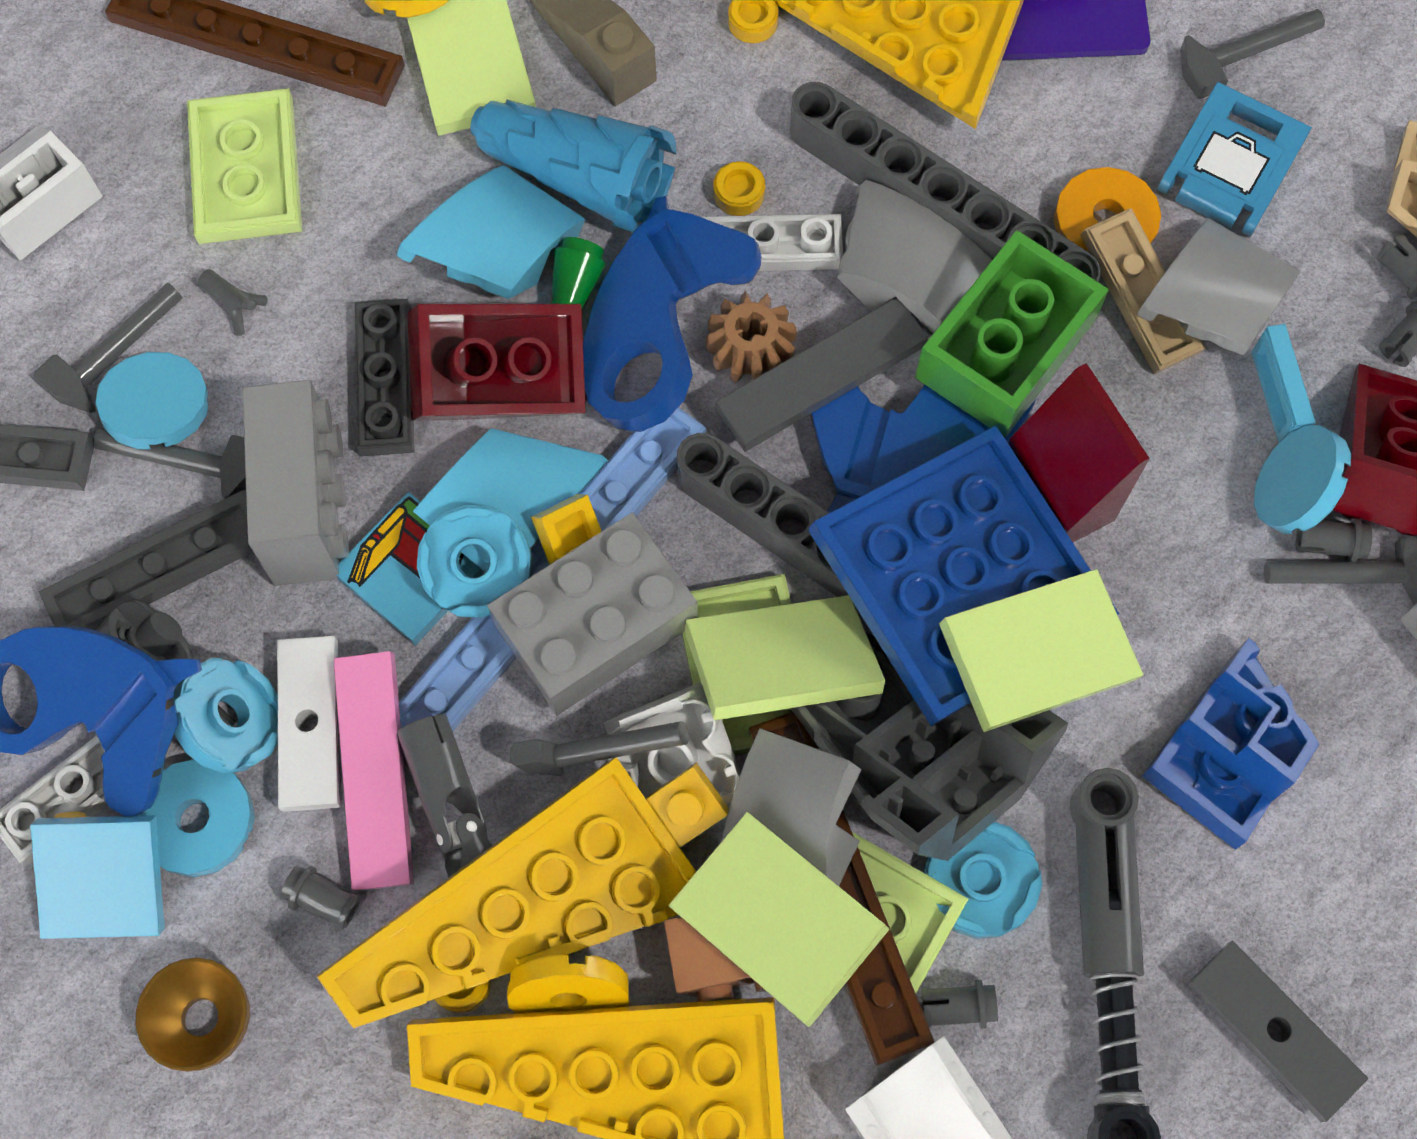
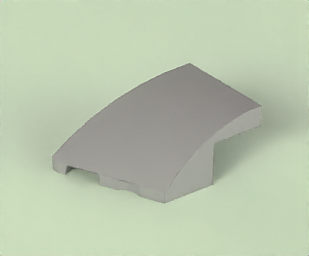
[837,180,992,334]
[1137,218,1300,355]
[722,729,861,886]

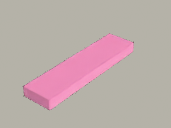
[334,651,414,891]

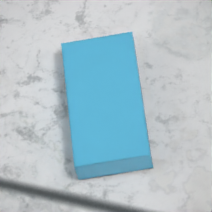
[1251,324,1316,443]

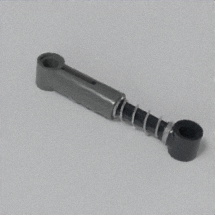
[1069,768,1161,1139]

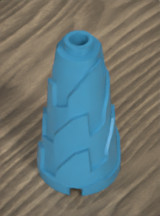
[470,99,677,232]

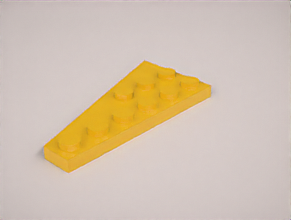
[774,0,1024,129]
[315,757,696,1028]
[407,997,785,1139]

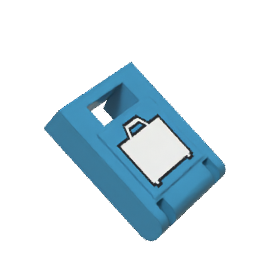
[1157,82,1312,237]

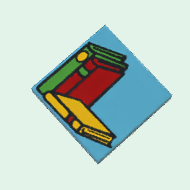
[336,492,485,646]

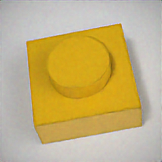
[531,494,602,565]
[646,762,729,847]

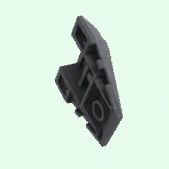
[790,633,1068,861]

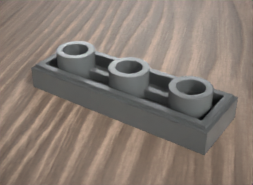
[355,298,415,456]
[1187,940,1369,1122]

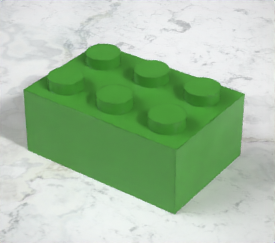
[915,230,1109,438]

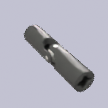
[397,714,492,878]

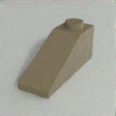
[530,0,657,107]

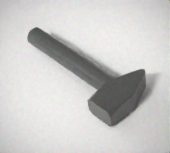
[1180,9,1325,99]
[33,282,183,413]
[94,428,246,499]
[1264,537,1417,606]
[510,721,689,776]

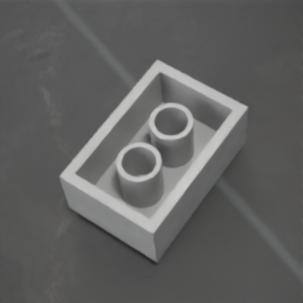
[242,379,349,586]
[487,512,698,716]

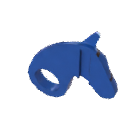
[583,196,762,432]
[810,384,1036,513]
[0,626,202,816]

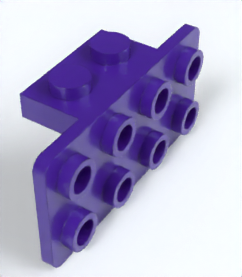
[1002,0,1151,60]

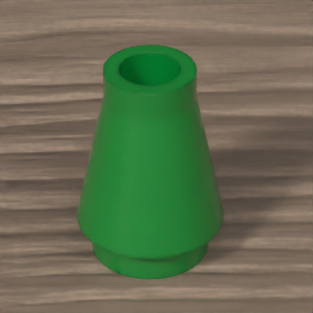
[550,237,606,310]

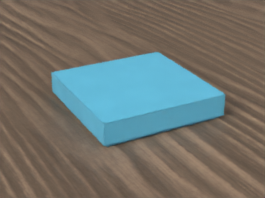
[30,815,165,939]

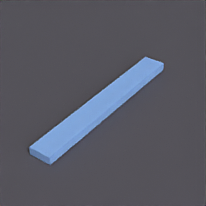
[399,407,706,731]

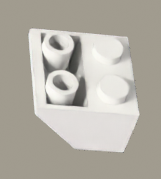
[0,126,103,261]

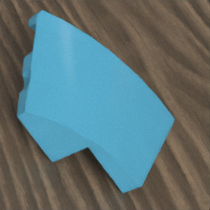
[396,165,585,299]
[413,428,608,573]

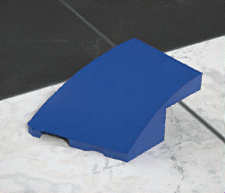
[1142,638,1320,850]

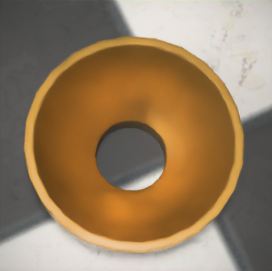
[136,957,250,1072]

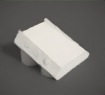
[604,682,741,804]
[845,1036,1012,1139]

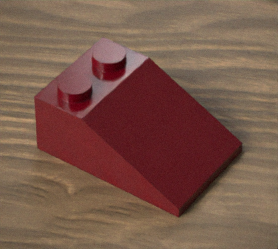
[407,304,586,421]
[1008,363,1150,542]
[1333,363,1417,536]

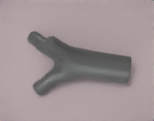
[198,269,268,336]

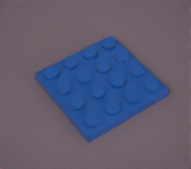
[808,425,1119,726]

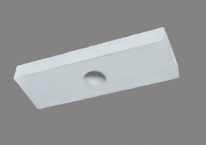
[702,214,843,271]
[277,636,341,812]
[0,736,169,867]

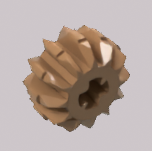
[705,291,797,383]

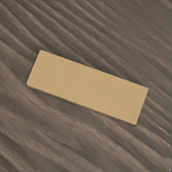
[1080,208,1206,375]

